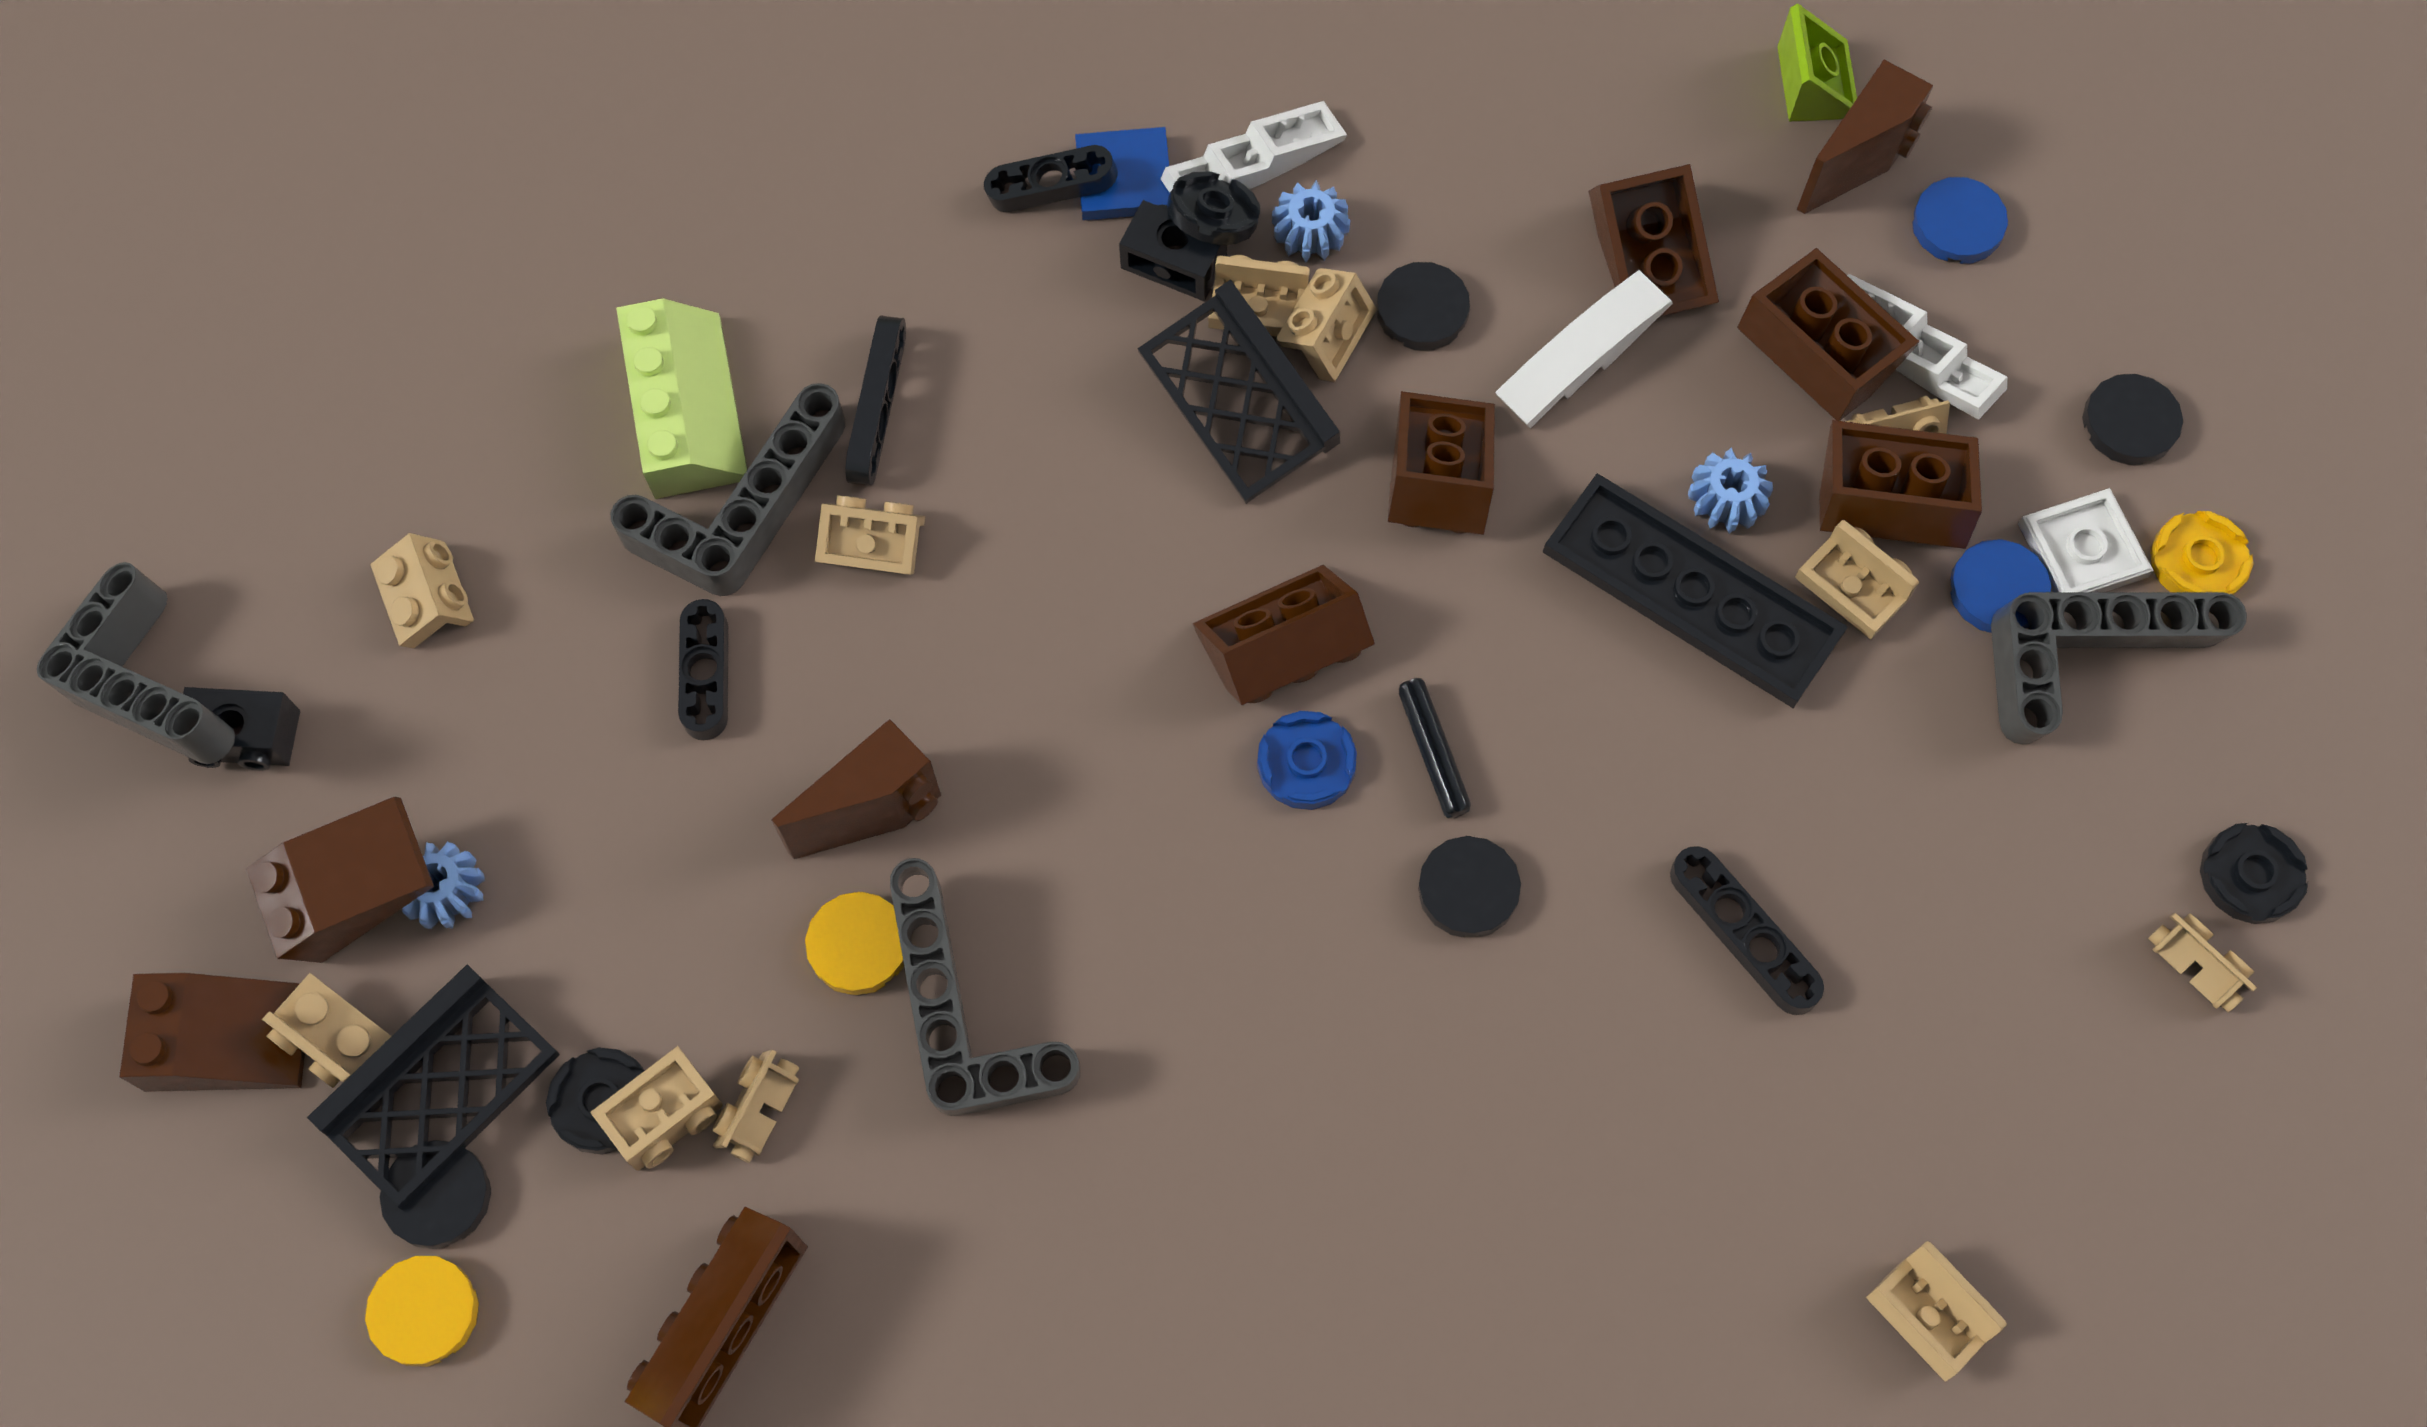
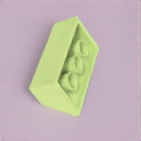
[616,298,748,499]

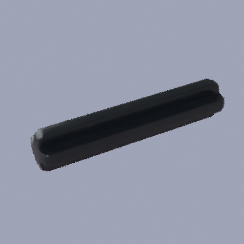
[1399,678,1471,818]

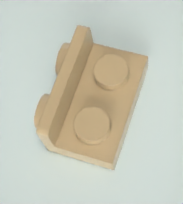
[1277,268,1377,382]
[815,495,925,575]
[262,973,391,1088]
[590,1046,723,1171]

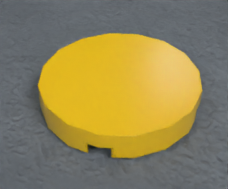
[2150,511,2254,595]
[805,892,904,996]
[365,1256,479,1367]

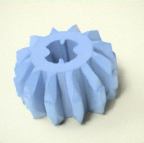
[1272,180,1350,263]
[1688,447,1773,534]
[402,841,485,930]

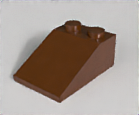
[1797,59,1933,214]
[1588,164,1719,316]
[1388,391,1495,535]
[771,719,941,859]
[246,797,434,963]
[119,973,305,1092]

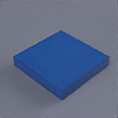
[1075,127,1170,220]

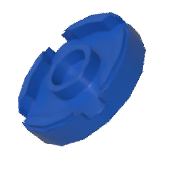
[1912,177,2008,264]
[1950,539,2052,633]
[1257,711,1357,810]

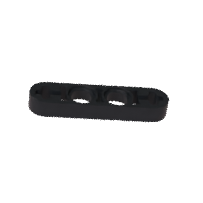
[845,315,906,485]
[1670,846,1824,1015]

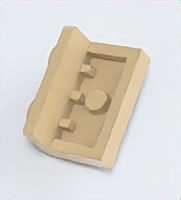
[1208,255,1310,337]
[1795,520,1919,640]
[370,533,474,648]
[1866,1241,2007,1382]

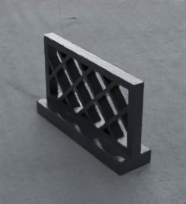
[1137,279,1340,504]
[307,964,560,1210]

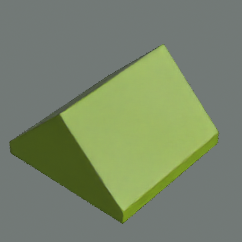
[1777,3,1857,122]

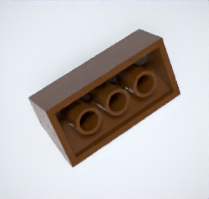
[625,1207,808,1427]

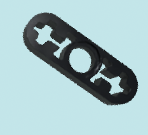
[984,145,1118,212]
[678,599,728,740]

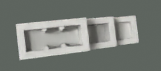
[1161,101,1347,193]
[1495,270,1673,428]
[1847,274,2008,420]

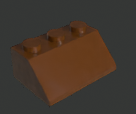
[1737,248,1920,421]
[1819,420,1982,549]
[1193,565,1375,705]

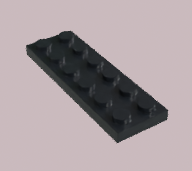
[1543,473,1848,709]

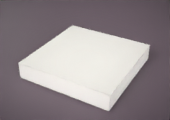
[2018,488,2154,592]

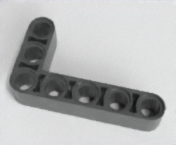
[610,383,846,596]
[37,562,235,764]
[1991,592,2247,745]
[890,858,1080,1116]

